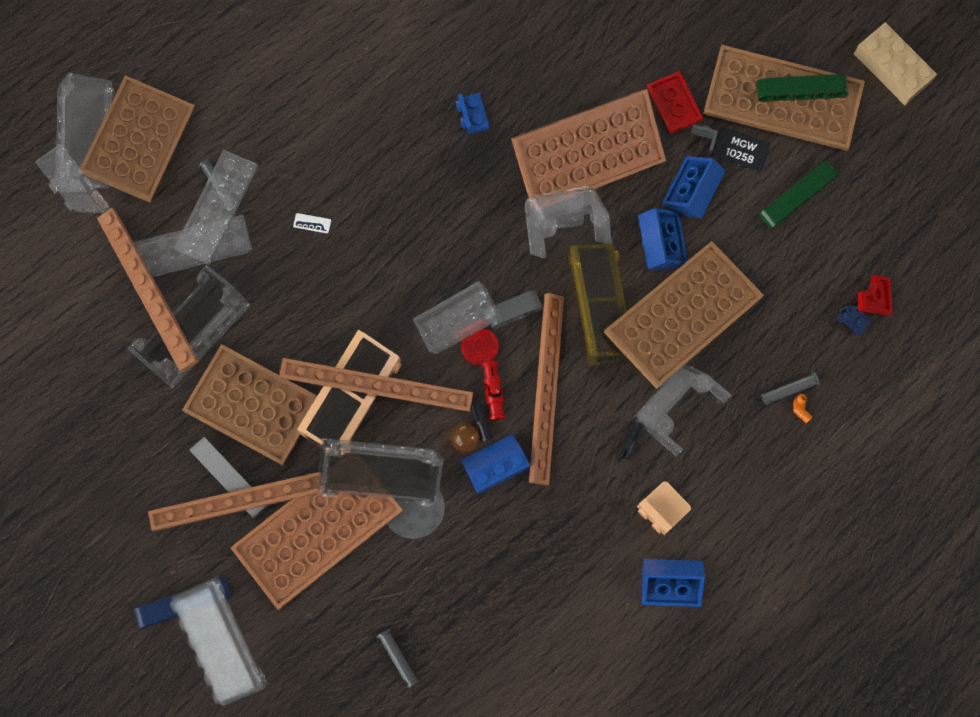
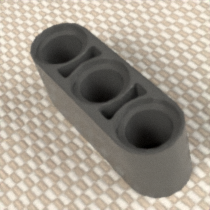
[485,290,543,329]

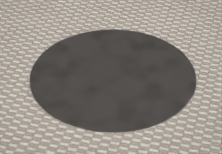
[387,477,445,539]

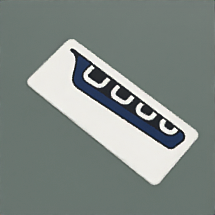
[293,213,331,233]

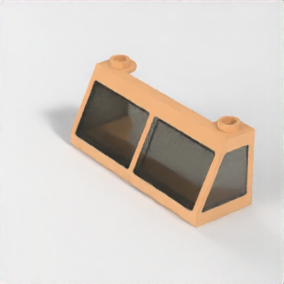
[297,330,401,459]

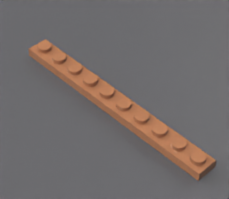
[97,208,199,372]
[529,293,564,485]
[279,358,473,412]
[148,467,348,531]

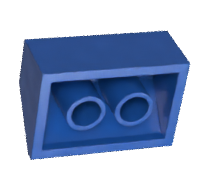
[662,156,725,219]
[638,208,688,271]
[460,434,530,495]
[642,559,705,607]

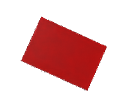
[646,71,704,135]

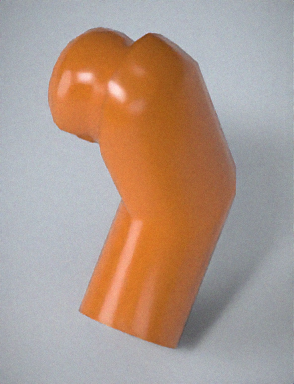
[793,394,813,423]

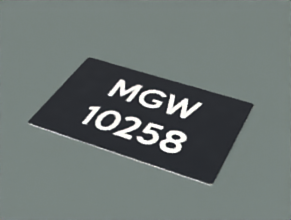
[713,127,771,172]

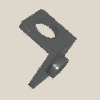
[691,125,718,156]

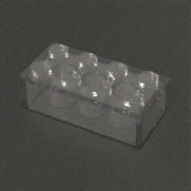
[413,281,502,355]

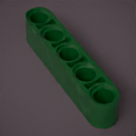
[756,74,849,102]
[758,160,840,230]

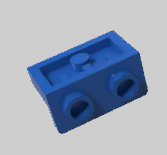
[456,93,489,134]

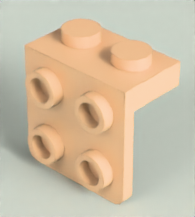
[637,481,691,535]

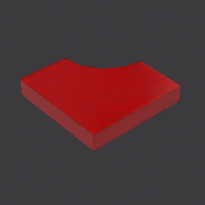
[858,275,893,316]

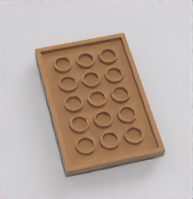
[79,75,195,203]
[182,344,317,466]

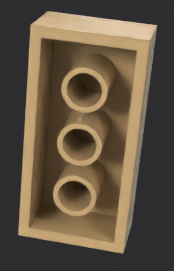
[854,22,937,105]

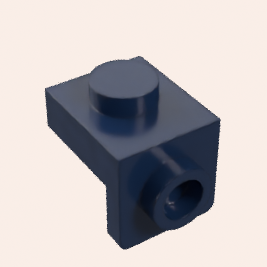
[836,305,871,335]

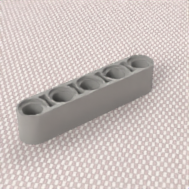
[190,437,267,518]

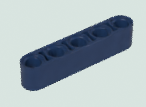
[134,578,232,629]

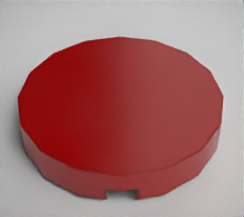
[461,327,499,366]

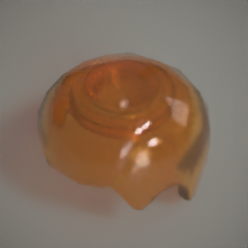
[450,423,480,453]

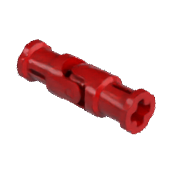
[481,361,506,421]

